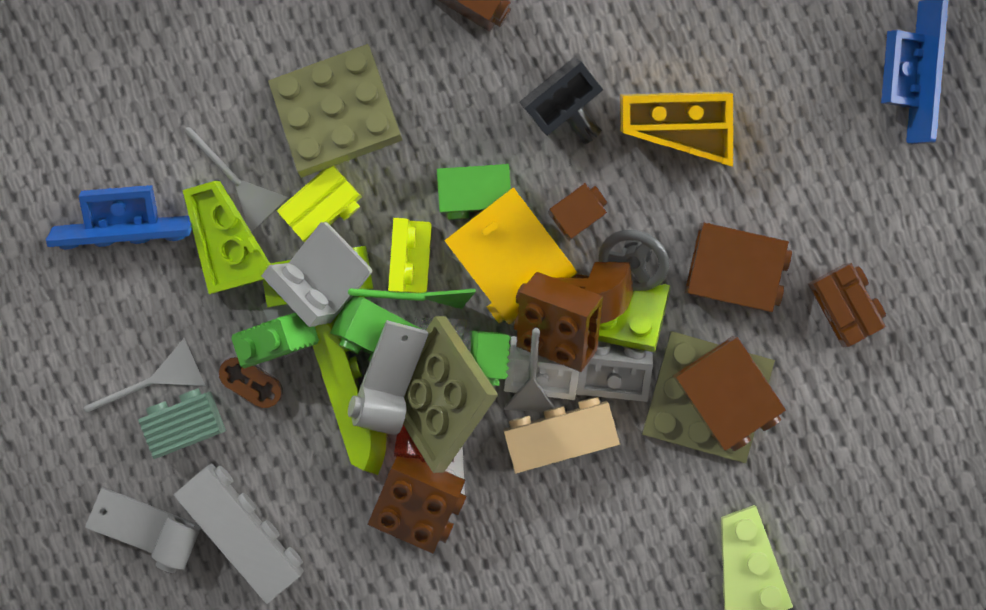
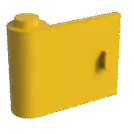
[444,187,577,325]

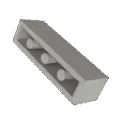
[173,463,304,604]

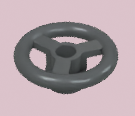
[598,230,669,291]

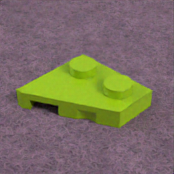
[598,284,670,352]

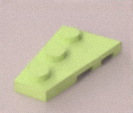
[721,505,793,610]

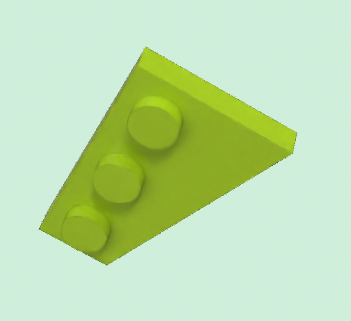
[183,181,271,294]

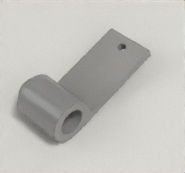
[348,320,428,435]
[85,487,201,573]

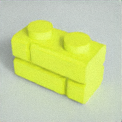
[277,166,362,242]

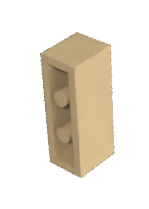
[504,396,620,474]

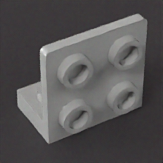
[261,222,372,327]

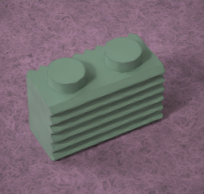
[138,388,226,459]

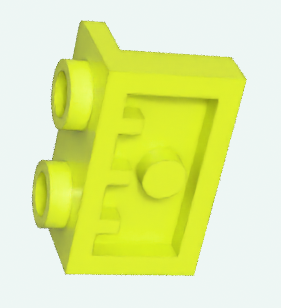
[388,218,432,293]

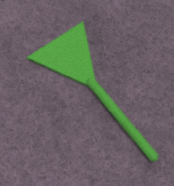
[348,288,476,309]

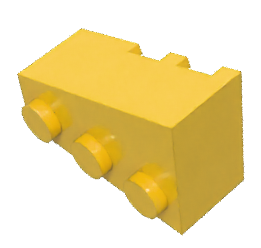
[620,92,733,167]

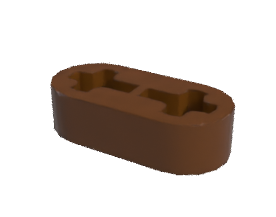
[219,357,283,408]

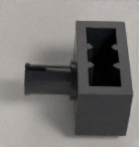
[519,57,603,144]

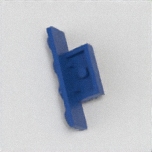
[881,0,948,144]
[46,185,192,250]

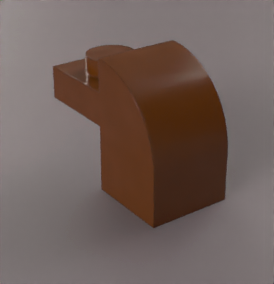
[553,262,634,324]

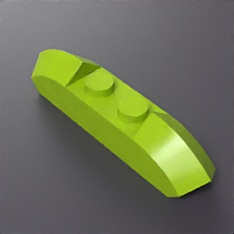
[313,314,387,475]

